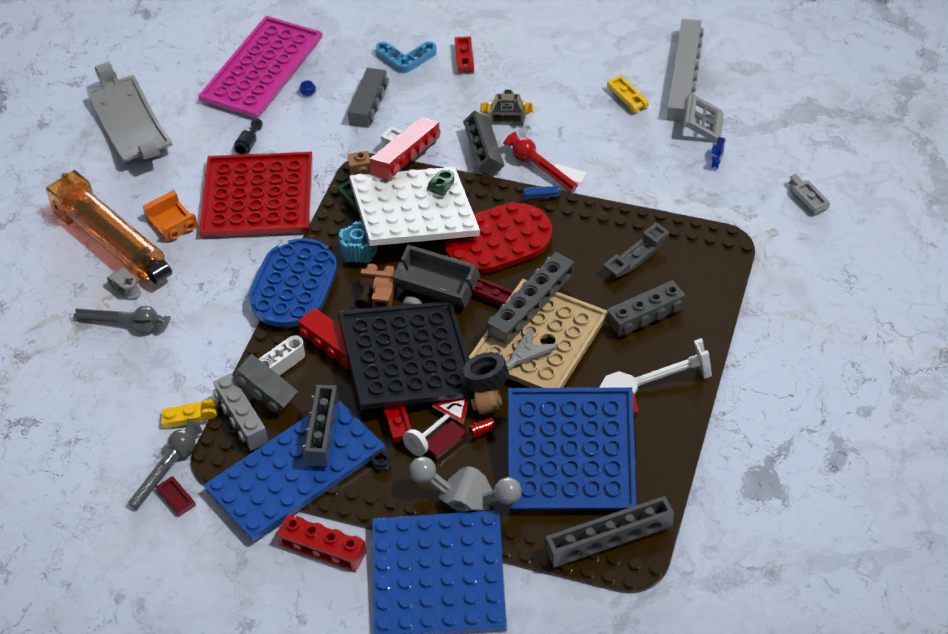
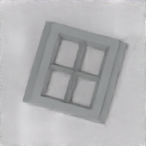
[684,94,724,143]

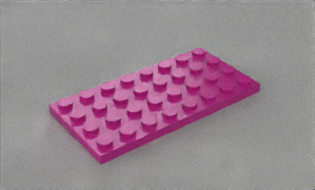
[198,16,323,118]

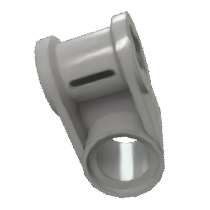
[107,267,141,300]

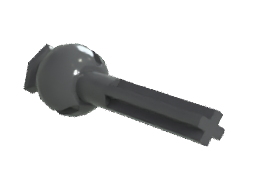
[74,306,171,332]
[128,418,203,510]

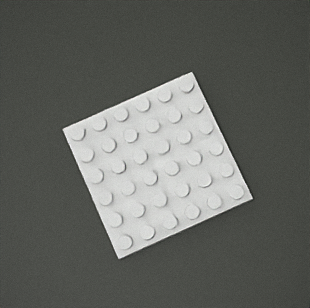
[350,167,480,246]

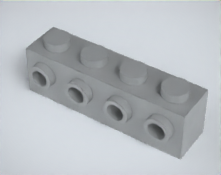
[212,374,268,451]

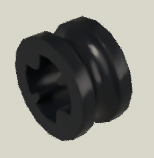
[372,450,391,471]

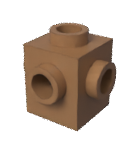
[347,151,370,176]

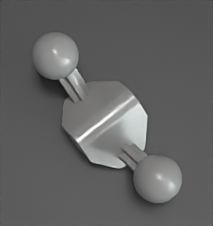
[409,457,522,512]

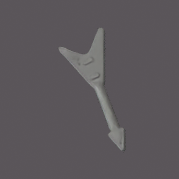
[506,328,557,371]

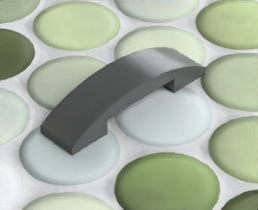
[603,222,670,277]

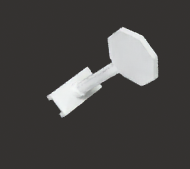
[599,338,712,394]

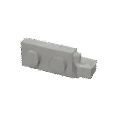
[789,174,830,214]

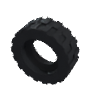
[462,352,509,392]

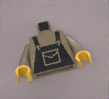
[480,89,534,125]

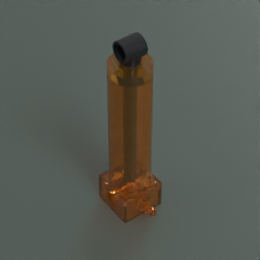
[45,170,173,285]

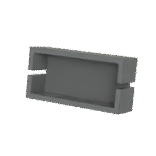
[393,245,480,308]

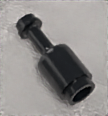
[234,118,263,155]

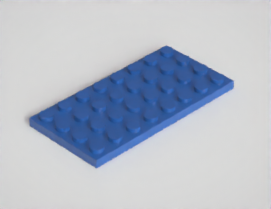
[204,400,386,542]

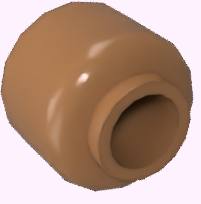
[471,389,502,415]

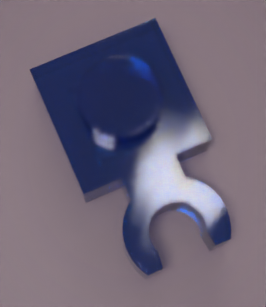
[711,137,725,169]

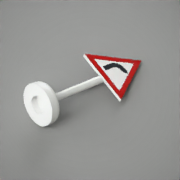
[403,398,469,456]

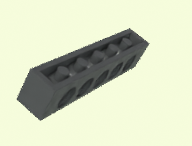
[487,252,574,346]
[546,496,674,568]

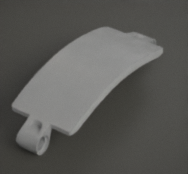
[87,62,173,162]

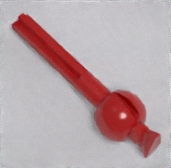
[503,132,578,192]

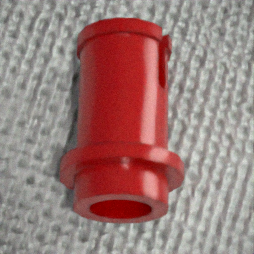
[468,417,496,438]

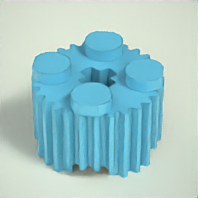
[339,221,377,263]

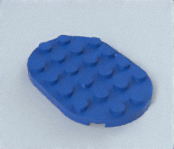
[249,238,337,328]

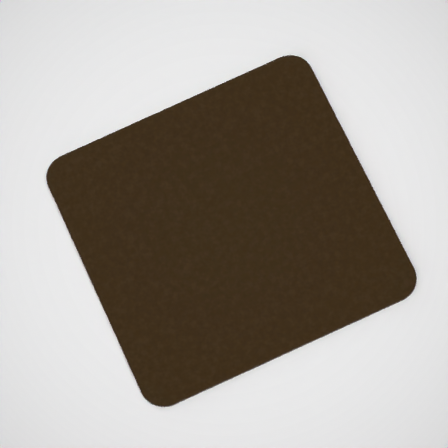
[191,153,755,593]

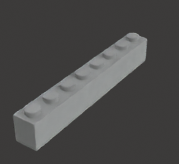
[667,19,704,122]

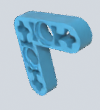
[375,41,437,73]

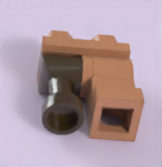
[355,264,396,309]

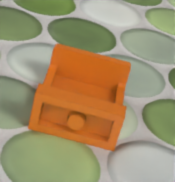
[143,190,198,243]

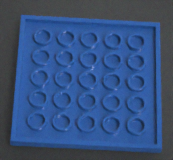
[508,387,636,510]
[372,510,507,634]

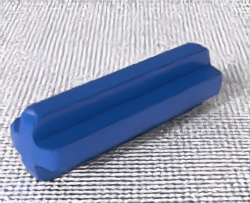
[523,186,559,199]

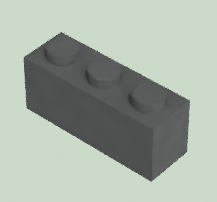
[233,354,298,415]

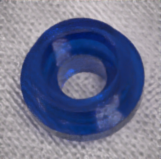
[299,80,316,96]

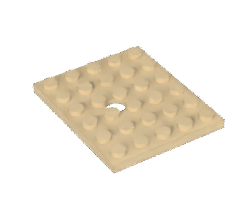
[468,279,607,388]

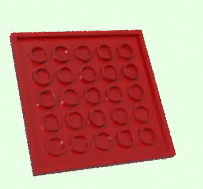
[199,151,313,237]

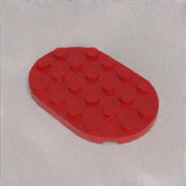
[445,202,552,273]

